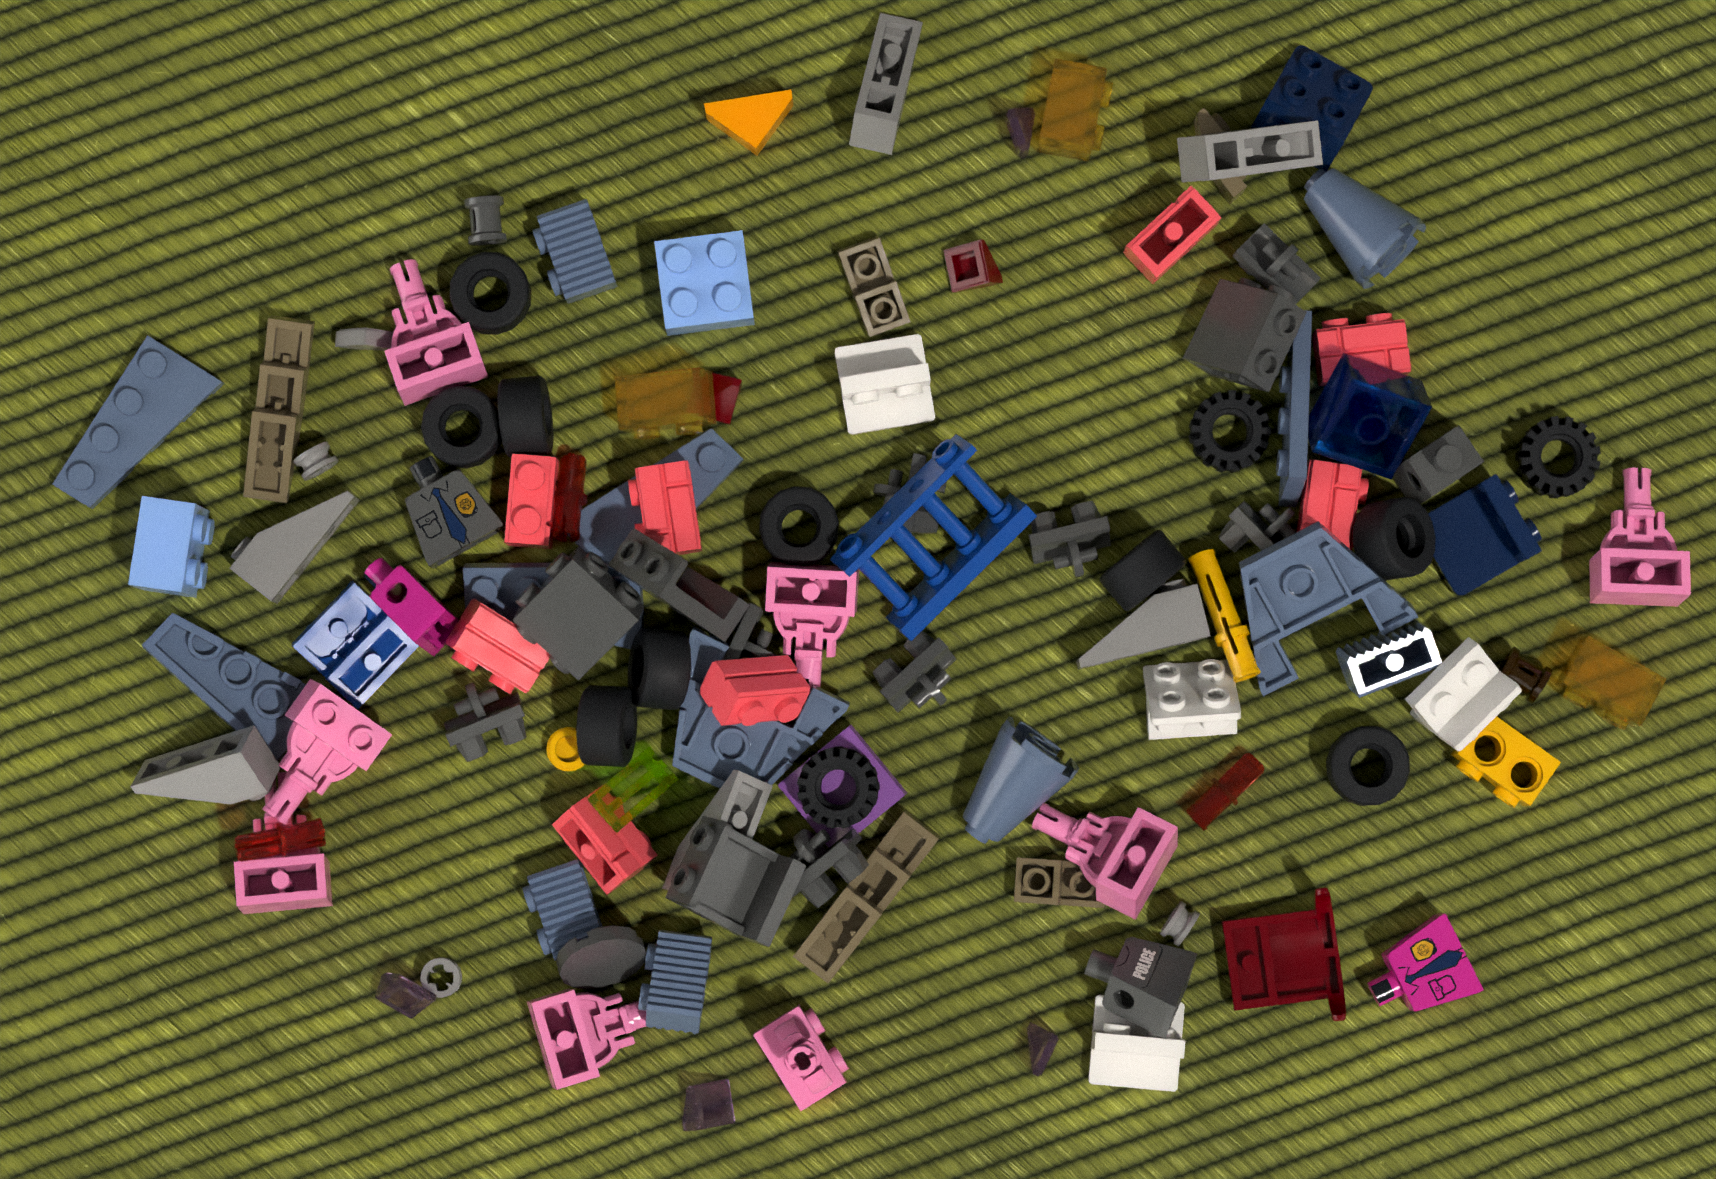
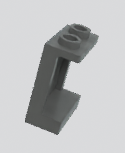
[608,529,749,642]
[665,816,806,947]

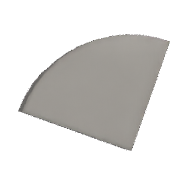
[335,327,393,351]

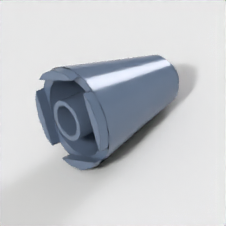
[1304,168,1426,289]
[963,717,1080,844]

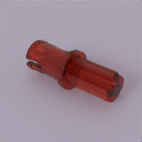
[551,453,587,542]
[1185,753,1265,831]
[234,818,326,862]

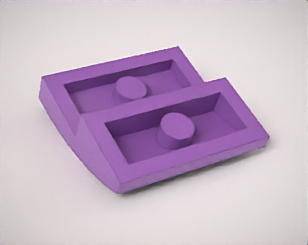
[778,725,907,848]

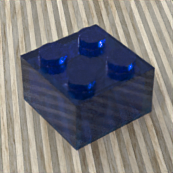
[1308,353,1432,479]

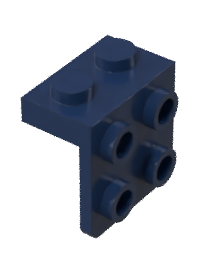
[1251,45,1373,172]
[1428,474,1542,596]

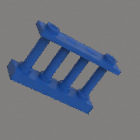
[830,434,1037,641]

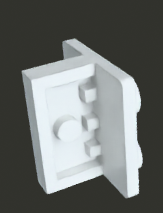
[835,334,935,435]
[1405,637,1522,751]
[1143,659,1241,740]
[1088,995,1186,1092]

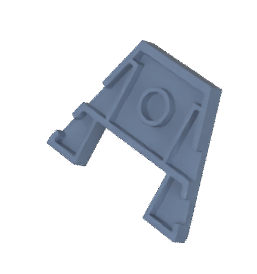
[1239,521,1418,696]
[672,626,849,789]

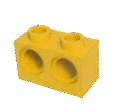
[1451,716,1561,808]

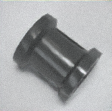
[464,196,507,246]

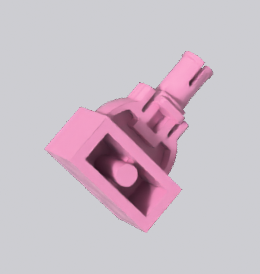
[384,259,488,406]
[1589,468,1691,607]
[765,562,859,691]
[262,679,392,826]
[234,772,333,914]
[1032,803,1178,920]
[527,988,646,1090]
[753,1004,849,1111]

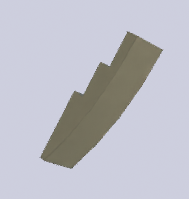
[243,315,315,503]
[793,810,941,983]

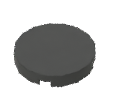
[556,925,646,990]

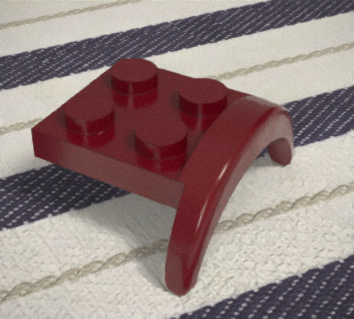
[1222,887,1346,1021]

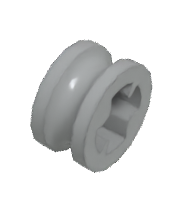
[293,442,339,481]
[1159,901,1200,946]
[420,957,462,998]

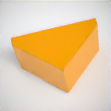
[704,89,793,156]

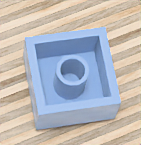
[654,230,755,336]
[128,496,215,598]

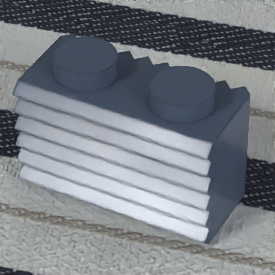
[532,199,618,304]
[1336,619,1442,698]
[522,859,603,961]
[638,930,712,1034]

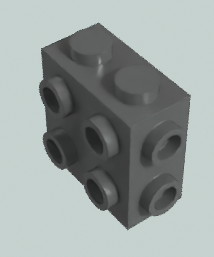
[1183,278,1307,392]
[513,546,645,680]

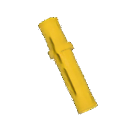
[1188,549,1261,683]

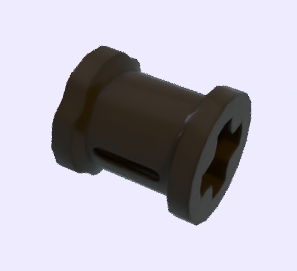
[1498,647,1552,704]

